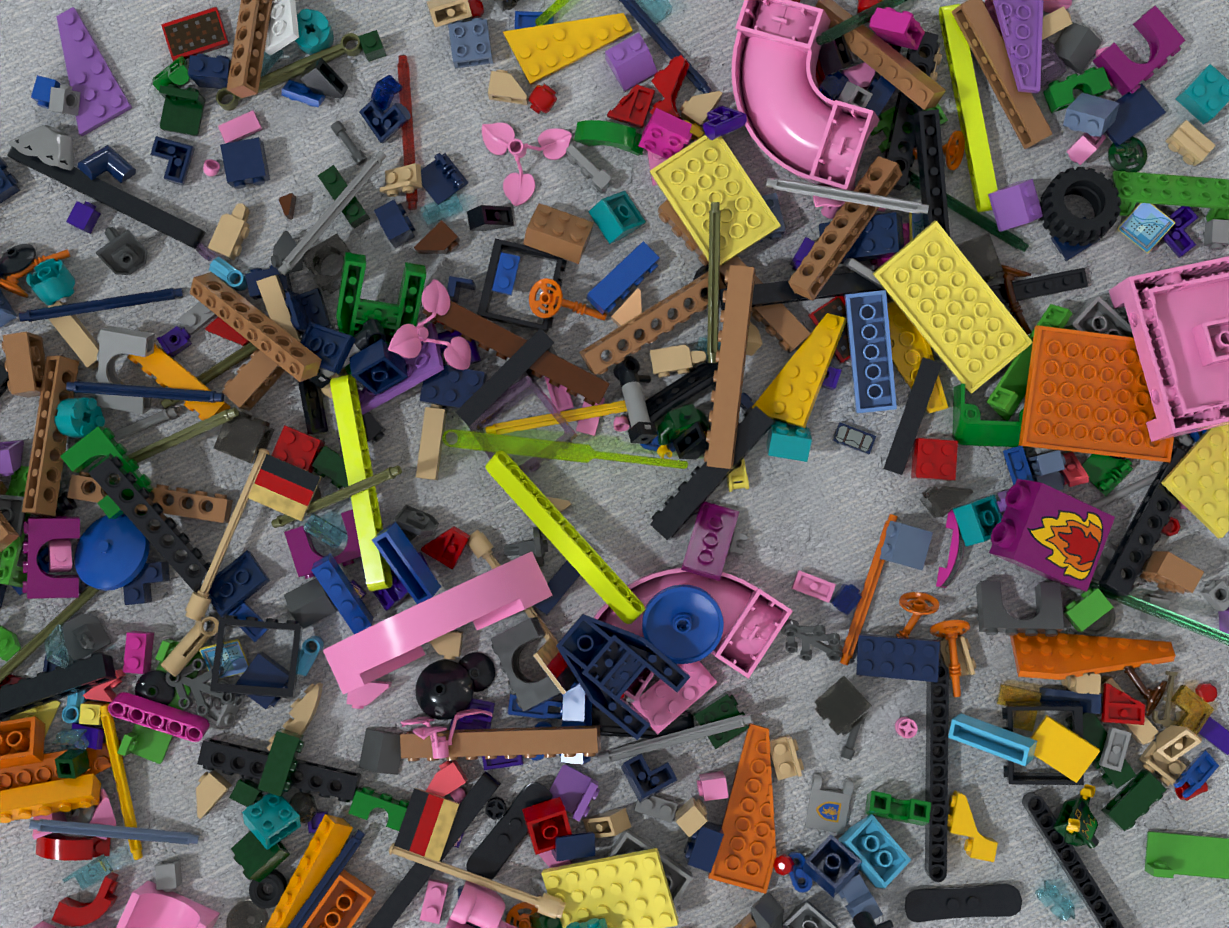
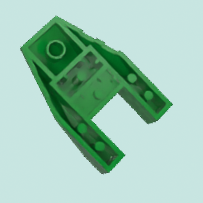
[336,252,426,374]

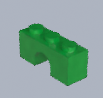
[1043,67,1112,114]
[348,786,409,831]
[865,791,931,826]

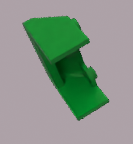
[952,384,1027,447]

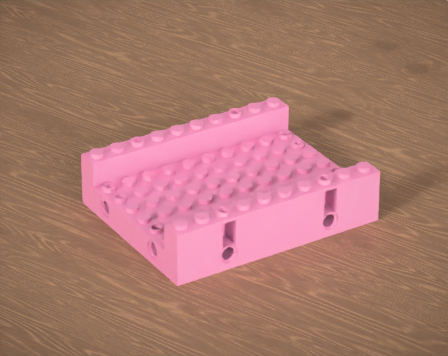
[1109,256,1229,442]

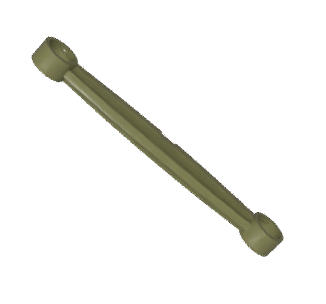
[216,33,362,111]

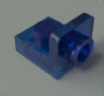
[371,75,403,110]

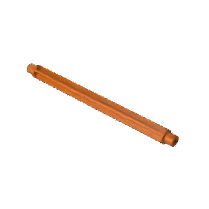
[840,514,898,666]

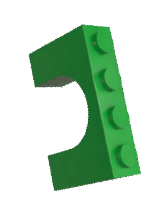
[60,426,153,519]

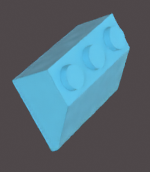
[838,814,911,888]

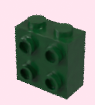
[693,692,749,749]
[231,831,290,882]

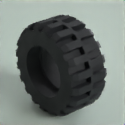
[1040,167,1121,246]

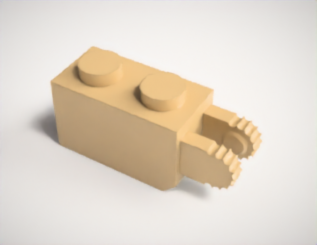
[208,203,250,260]
[650,345,707,378]

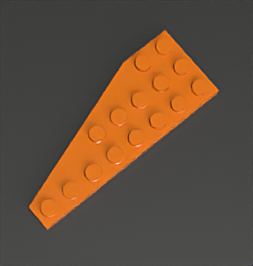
[1010,633,1176,680]

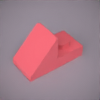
[1059,452,1089,487]
[83,669,126,702]

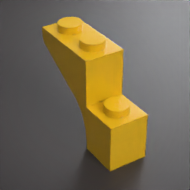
[947,790,998,862]

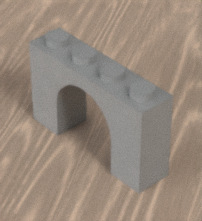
[95,326,155,414]

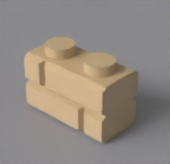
[1165,120,1215,166]
[1061,672,1101,694]

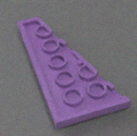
[993,0,1043,93]
[56,7,132,136]
[358,323,444,415]

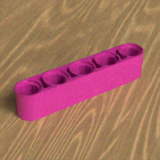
[108,692,210,742]

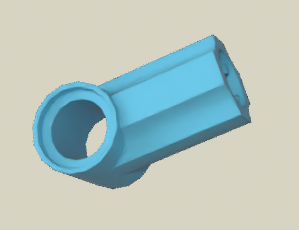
[209,256,248,291]
[298,636,324,676]
[62,689,89,723]

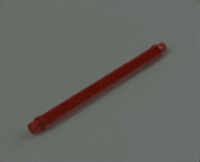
[397,55,418,210]

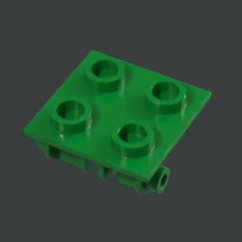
[1082,454,1133,496]

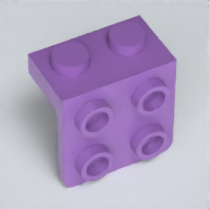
[549,764,600,821]

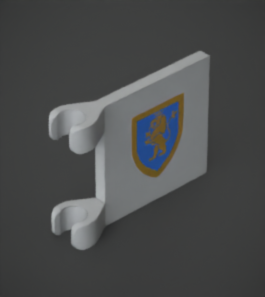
[805,773,854,834]

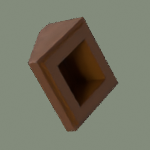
[279,193,296,220]

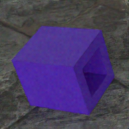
[66,201,101,234]

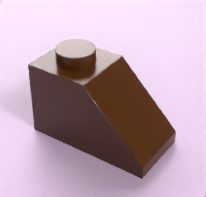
[414,220,460,254]

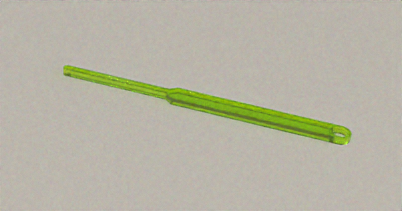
[442,429,688,469]

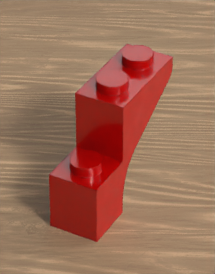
[650,55,689,120]

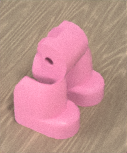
[446,881,517,928]

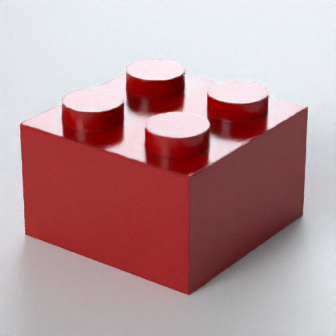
[271,425,325,473]
[911,438,958,481]
[522,797,572,855]

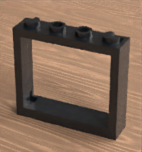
[477,238,567,333]
[210,615,303,699]
[1002,701,1084,785]

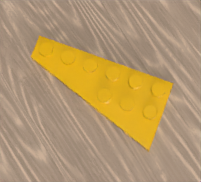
[503,13,633,85]
[887,301,948,414]
[752,313,847,428]

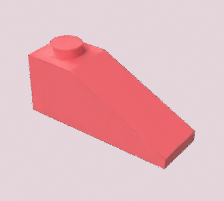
[426,760,468,797]

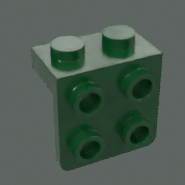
[159,84,206,136]

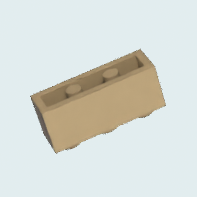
[675,797,708,837]

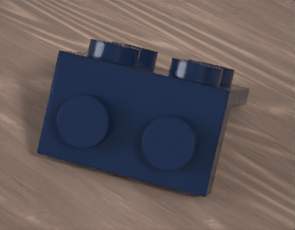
[285,288,331,332]

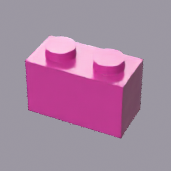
[123,631,154,674]

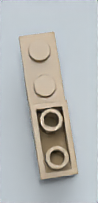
[267,682,323,751]

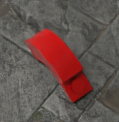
[36,833,111,861]
[51,872,119,927]

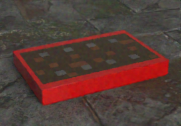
[161,7,230,62]
[808,296,850,364]

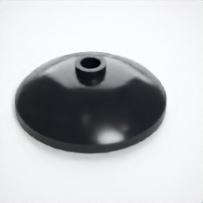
[415,660,474,720]

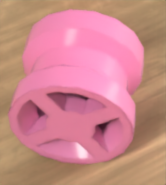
[895,717,917,738]

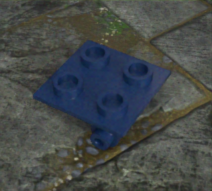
[421,153,469,205]

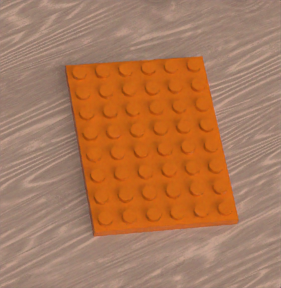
[1019,326,1174,463]

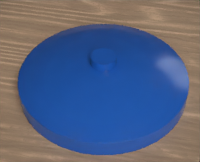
[75,513,150,591]
[642,585,724,664]

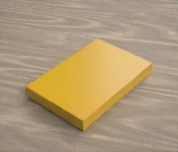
[1030,715,1100,783]

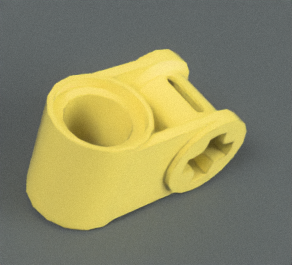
[727,458,749,492]

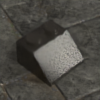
[919,486,973,518]

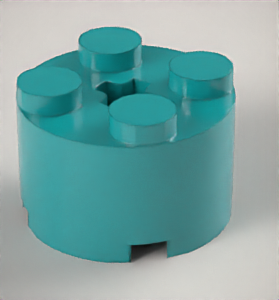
[295,9,334,55]
[26,259,75,306]
[54,397,105,438]

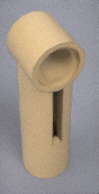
[160,615,219,677]

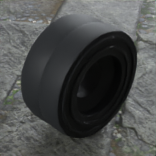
[249,870,287,908]

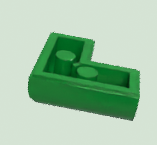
[152,55,189,91]

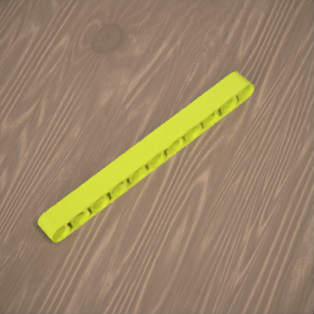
[939,4,998,213]
[330,374,392,591]
[485,450,645,624]

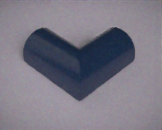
[359,100,411,143]
[150,136,195,185]
[77,144,136,183]

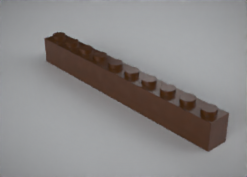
[422,301,610,406]

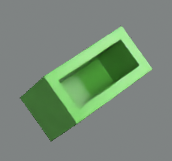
[1063,588,1114,632]

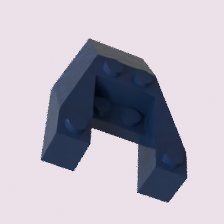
[556,614,690,740]

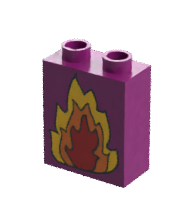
[989,479,1115,592]

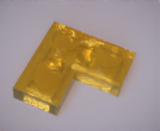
[996,683,1041,732]
[1170,685,1214,735]

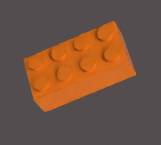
[0,716,45,769]
[302,869,376,928]

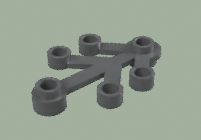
[781,619,842,661]
[166,658,239,716]

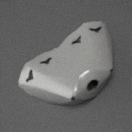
[8,125,74,170]

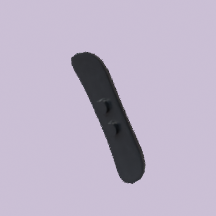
[629,362,719,428]
[592,703,695,739]
[466,782,552,880]
[905,884,1022,922]

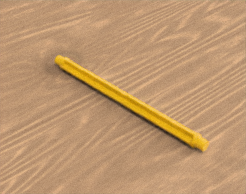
[485,400,627,435]
[100,704,143,860]

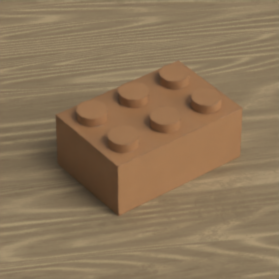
[523,203,594,264]
[2,331,46,398]
[222,349,285,411]
[1140,551,1204,594]

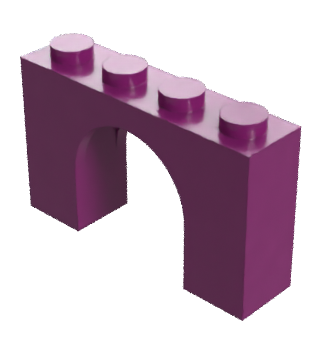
[1092,5,1186,96]
[284,509,362,579]
[23,516,80,599]

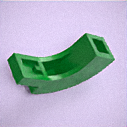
[574,120,644,156]

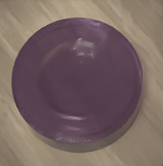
[196,243,216,261]

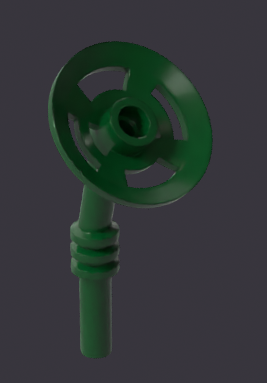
[1108,137,1147,172]

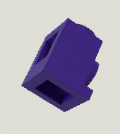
[156,326,192,357]
[821,366,842,390]

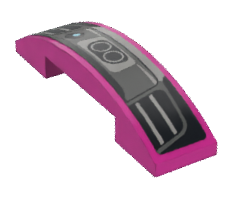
[936,508,964,588]

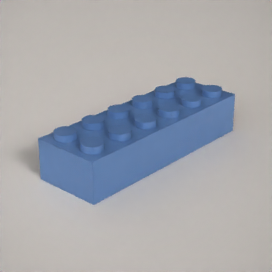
[844,290,897,413]

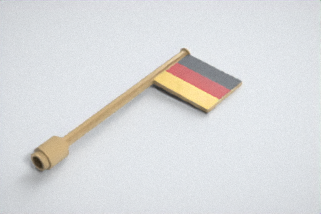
[185,448,321,621]
[467,530,577,695]
[389,788,566,919]

